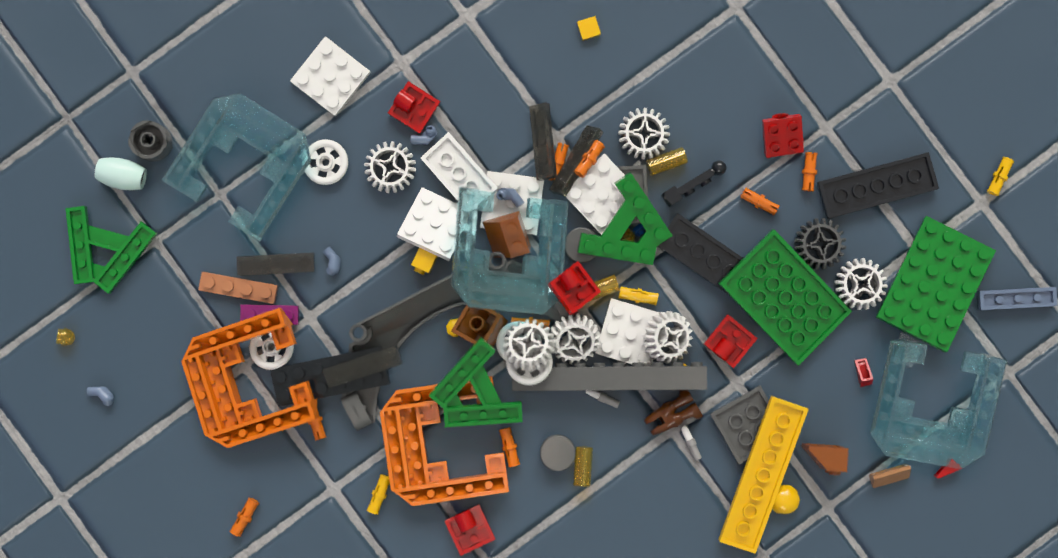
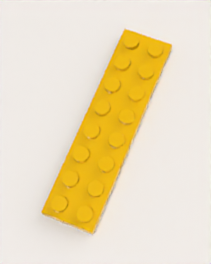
[718,396,809,554]

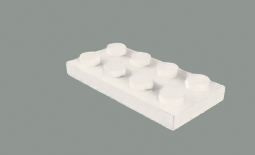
[421,132,499,215]

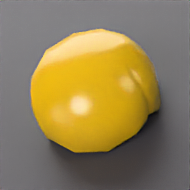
[772,485,800,514]

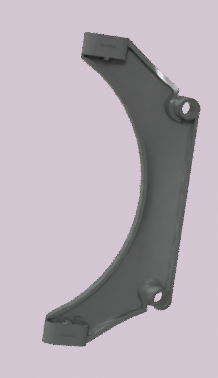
[341,252,579,431]

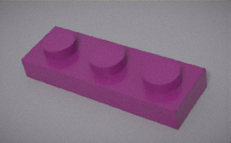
[240,305,299,325]

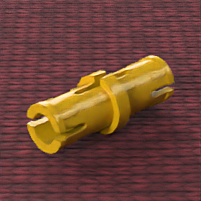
[987,157,1014,196]
[619,286,659,305]
[367,474,390,515]

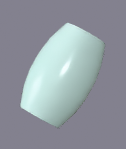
[95,157,147,190]

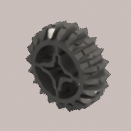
[794,218,846,270]

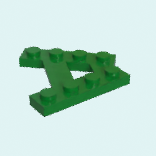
[577,172,673,265]
[65,206,158,294]
[429,337,523,427]

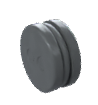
[564,227,596,263]
[540,434,576,471]

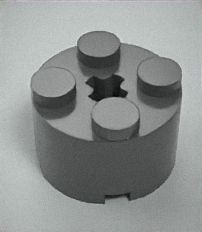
[128,120,173,162]

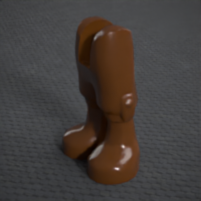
[644,390,704,435]

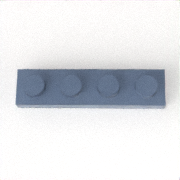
[977,287,1058,310]

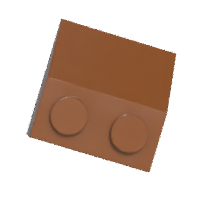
[483,211,531,258]
[451,298,508,347]
[801,443,848,475]

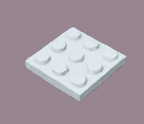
[290,36,371,117]
[563,153,625,235]
[480,171,544,236]
[397,188,473,261]
[595,298,660,366]

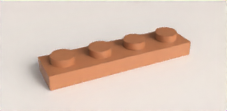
[198,272,278,304]

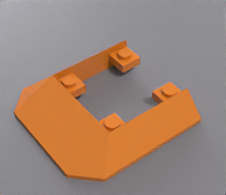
[181,308,317,448]
[380,376,509,506]

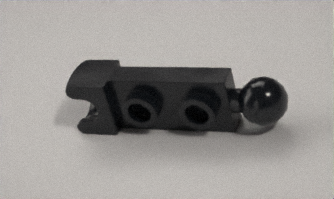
[662,160,727,207]

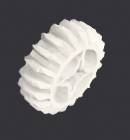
[618,108,670,160]
[364,141,416,193]
[835,258,888,310]
[642,311,694,363]
[551,313,600,365]
[503,319,556,371]

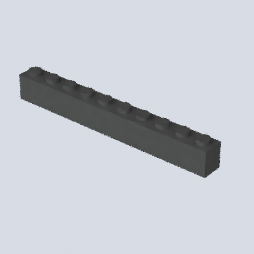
[512,362,707,391]

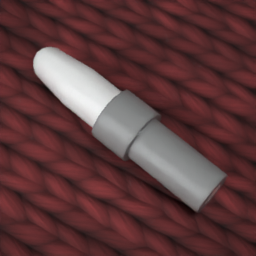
[586,390,620,408]
[681,425,702,461]

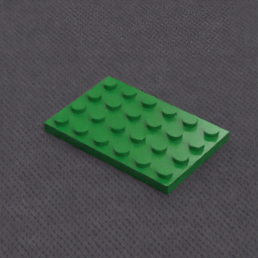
[875,216,996,353]
[718,229,852,366]

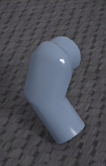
[411,125,437,145]
[496,188,525,208]
[323,246,341,276]
[87,386,114,406]

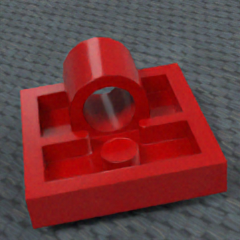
[388,81,441,134]
[762,113,804,158]
[547,261,601,315]
[703,314,758,368]
[444,504,496,556]

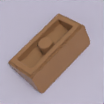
[869,464,911,488]

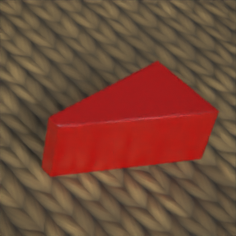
[854,358,873,387]
[934,458,963,479]

